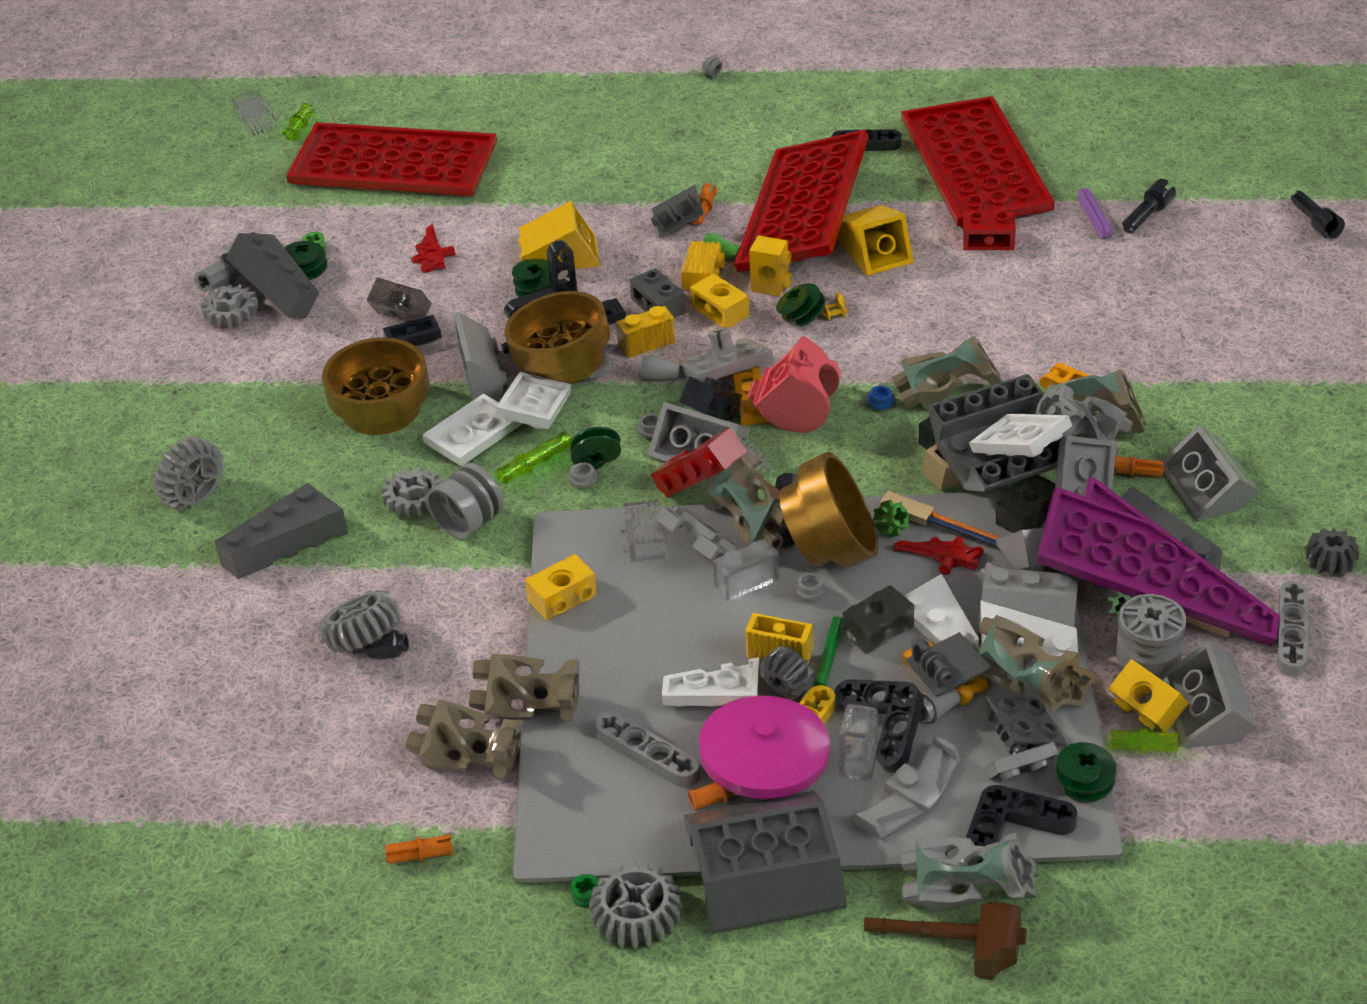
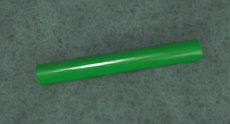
[814,616,844,687]

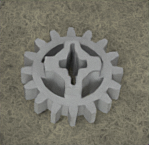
[201,284,259,328]
[382,467,443,518]

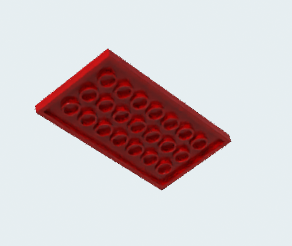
[901,96,1055,227]
[286,122,497,196]
[734,129,869,272]

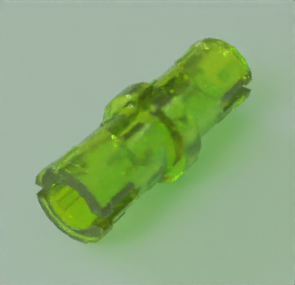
[283,103,315,141]
[1110,728,1178,754]

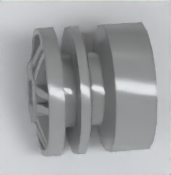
[426,463,504,540]
[1116,594,1186,677]

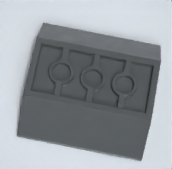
[928,374,1074,492]
[684,791,847,934]

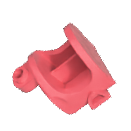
[747,336,841,433]

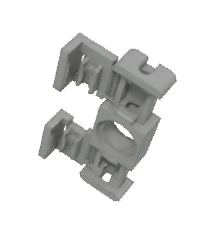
[655,506,749,567]

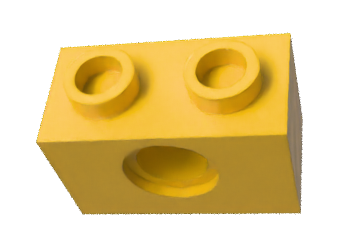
[749,235,792,297]
[690,273,749,328]
[524,554,597,621]
[1108,659,1189,733]

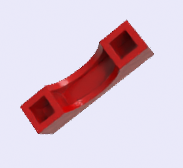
[650,427,747,498]

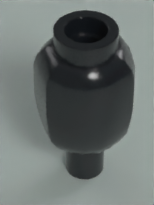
[352,629,409,659]

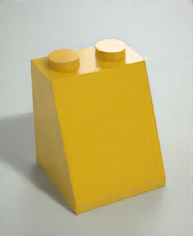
[518,201,600,269]
[838,205,914,276]

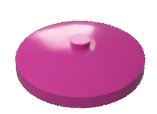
[699,696,830,799]

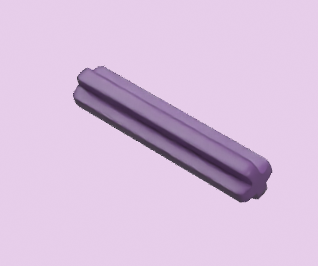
[1077,188,1113,239]

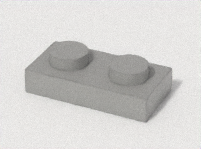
[985,742,1059,781]

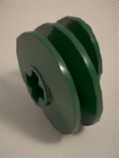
[284,241,327,280]
[512,259,559,298]
[776,283,826,327]
[571,427,621,470]
[1056,742,1117,803]

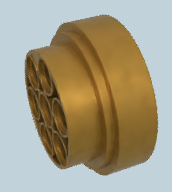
[504,291,610,384]
[322,338,430,435]
[779,452,878,568]

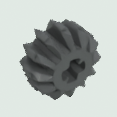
[1305,528,1359,577]
[760,646,814,700]

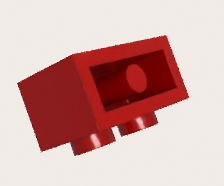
[963,211,1016,250]

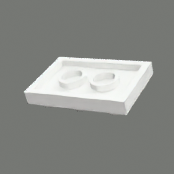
[495,372,572,429]
[422,393,522,466]
[969,414,1072,457]

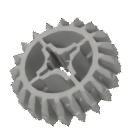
[152,436,226,512]
[319,590,401,653]
[589,862,682,950]

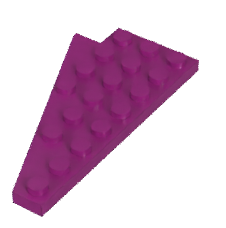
[1036,476,1280,647]

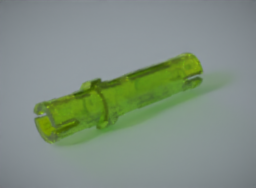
[496,431,572,485]

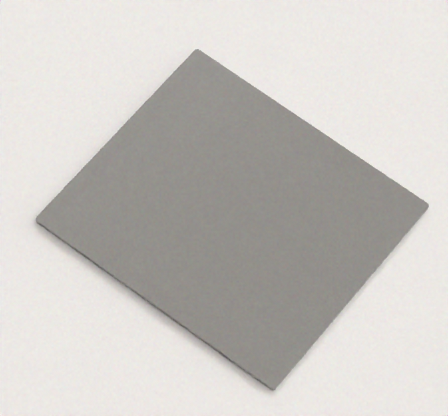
[513,489,1123,883]

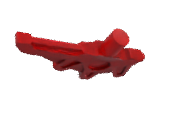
[411,224,456,273]
[894,537,984,575]

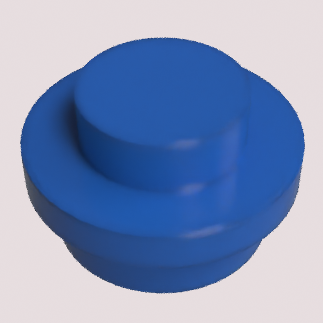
[867,385,895,410]

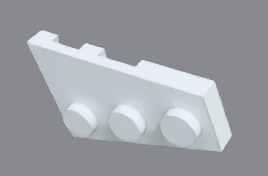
[895,574,979,645]
[980,600,1078,663]
[661,657,759,707]

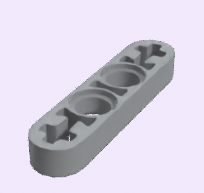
[1277,581,1309,677]
[595,712,700,787]

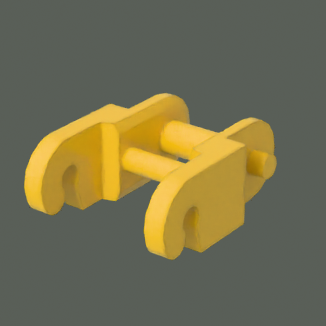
[820,292,848,321]

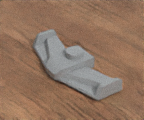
[854,736,961,840]

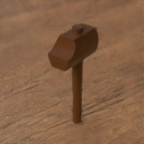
[864,902,1027,980]

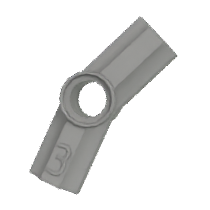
[194,244,240,293]

